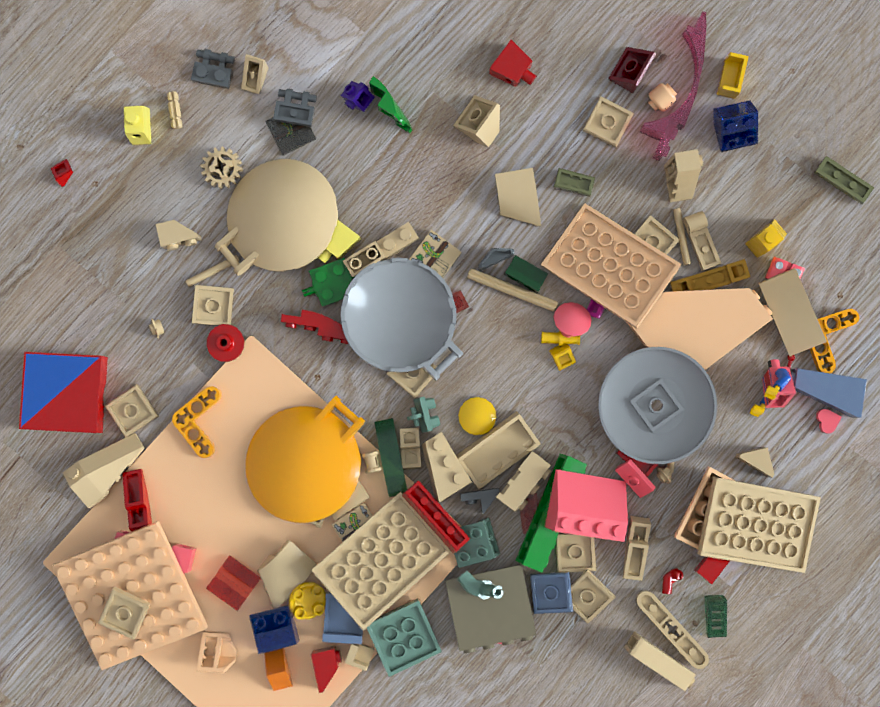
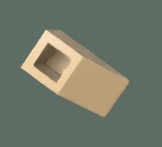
[155,220,202,251]

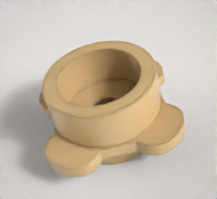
[148,318,164,339]

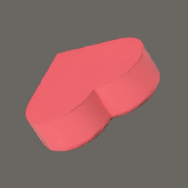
[816,409,842,434]

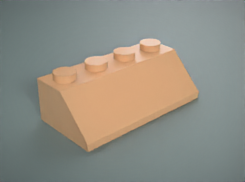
[674,467,735,549]

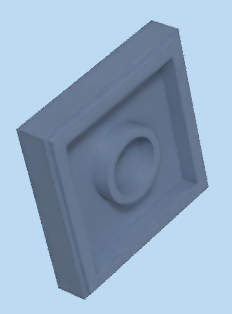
[530,572,573,614]

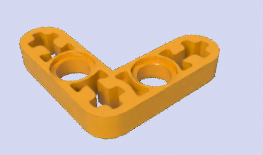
[810,309,859,373]
[172,386,221,458]

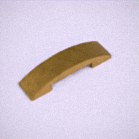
[670,259,750,292]

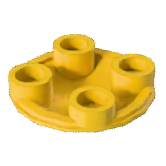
[458,397,497,435]
[289,582,326,619]

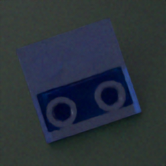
[713,100,758,152]
[249,605,299,654]

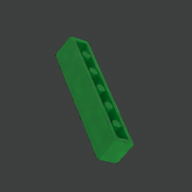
[515,453,587,572]

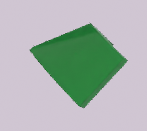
[369,76,413,133]

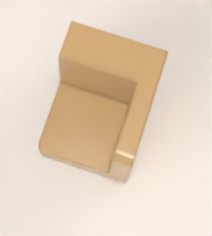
[345,644,374,671]

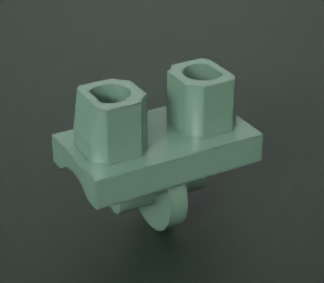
[407,397,440,433]

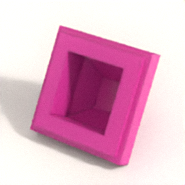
[587,299,605,319]

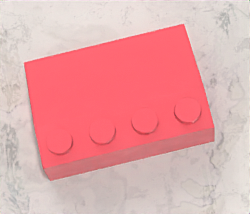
[545,469,628,542]

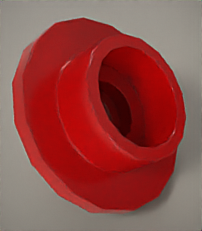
[206,324,245,362]

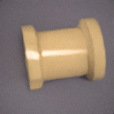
[361,451,382,474]

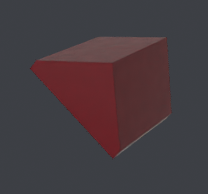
[608,47,656,94]

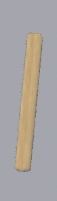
[467,269,558,311]

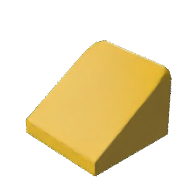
[549,344,576,371]

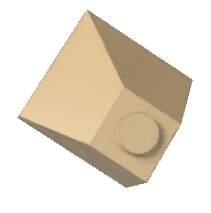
[453,95,500,147]

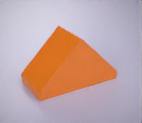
[265,647,293,691]

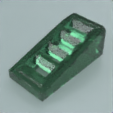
[705,595,727,638]

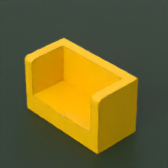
[717,52,749,99]

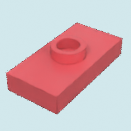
[615,459,656,498]

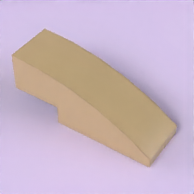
[623,516,651,581]

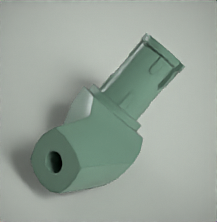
[457,571,503,599]

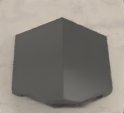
[478,248,515,271]

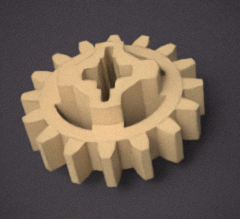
[200,147,243,189]

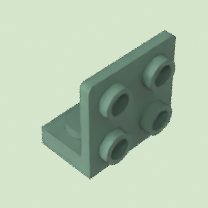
[454,517,500,568]

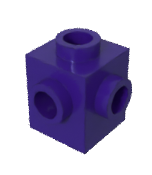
[341,81,375,112]

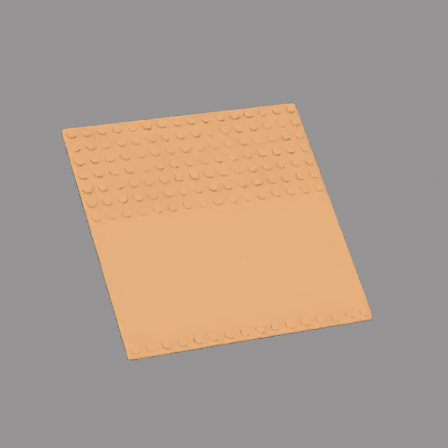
[43,336,461,707]

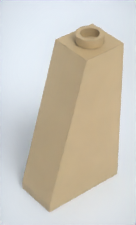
[624,631,696,691]

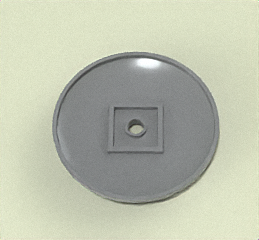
[598,347,717,464]

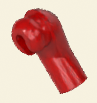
[662,568,684,594]

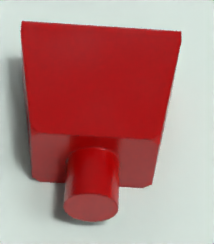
[489,40,537,87]

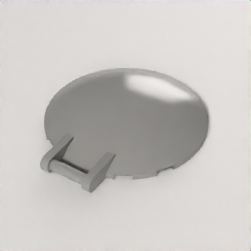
[341,258,463,381]

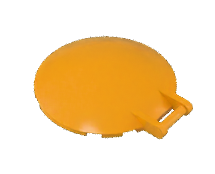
[245,396,365,523]

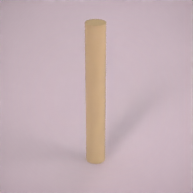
[673,208,691,266]
[185,255,240,287]

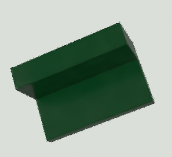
[504,255,548,293]

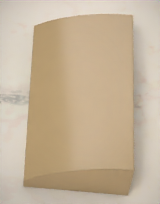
[456,411,541,489]

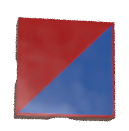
[19,352,108,433]

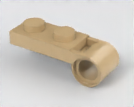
[683,211,722,271]

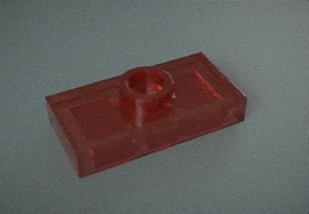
[520,492,539,534]

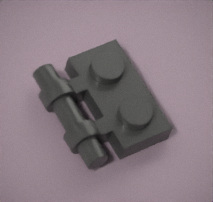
[191,49,235,89]
[273,88,317,127]

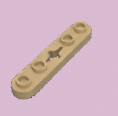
[636,590,709,669]

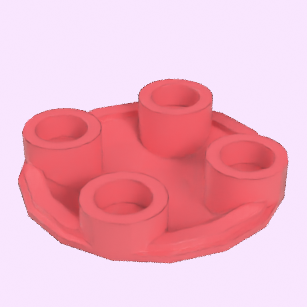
[553,302,591,338]

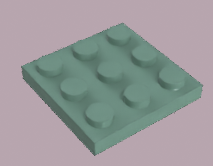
[367,598,442,677]

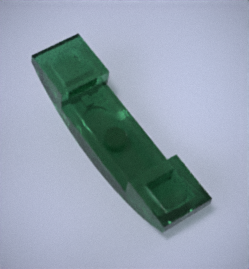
[374,418,407,497]

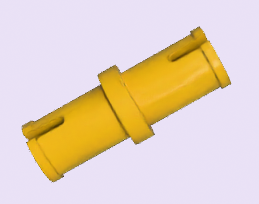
[541,331,580,346]

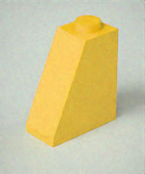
[745,219,787,258]

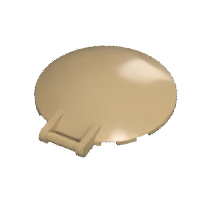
[215,159,338,276]

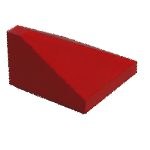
[50,159,73,187]

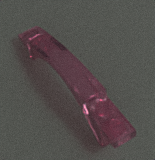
[639,11,706,161]

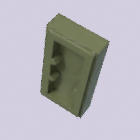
[553,168,595,197]

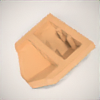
[197,632,237,674]

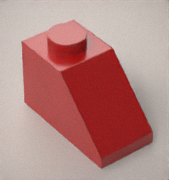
[311,646,342,693]

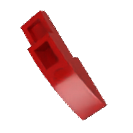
[281,309,349,344]

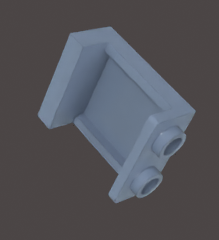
[322,592,363,644]

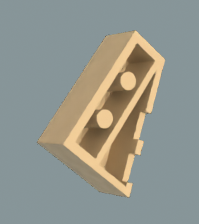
[664,149,703,202]
[422,432,472,503]
[496,451,551,512]

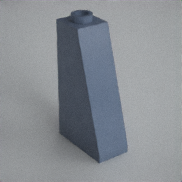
[791,368,867,418]

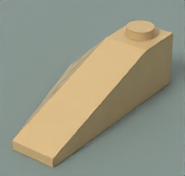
[63,433,144,509]

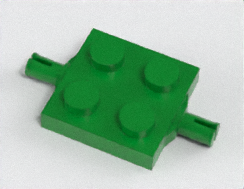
[302,258,354,307]

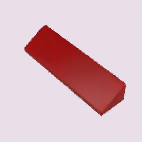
[402,480,470,553]

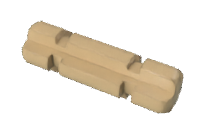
[167,91,182,129]

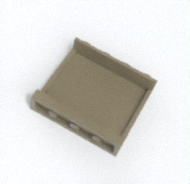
[445,564,536,654]

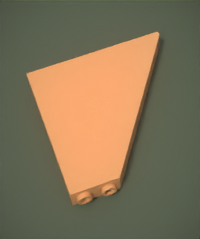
[625,288,773,370]

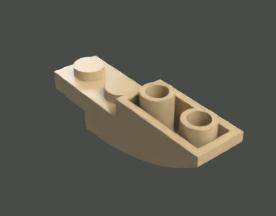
[343,222,419,277]

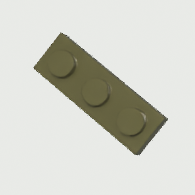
[814,156,874,204]

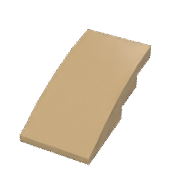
[759,268,827,356]

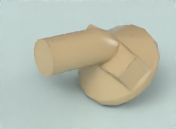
[656,462,675,484]

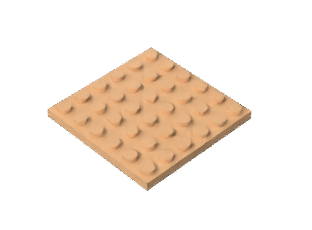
[52,521,208,670]

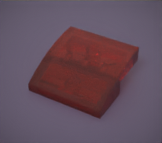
[206,555,261,611]

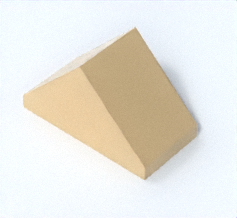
[241,54,268,94]
[735,447,775,478]

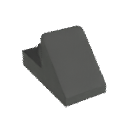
[460,488,499,514]

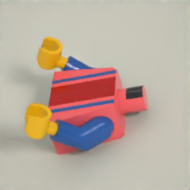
[750,359,796,417]

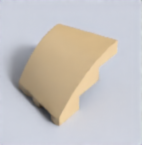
[495,168,541,227]
[257,540,317,609]

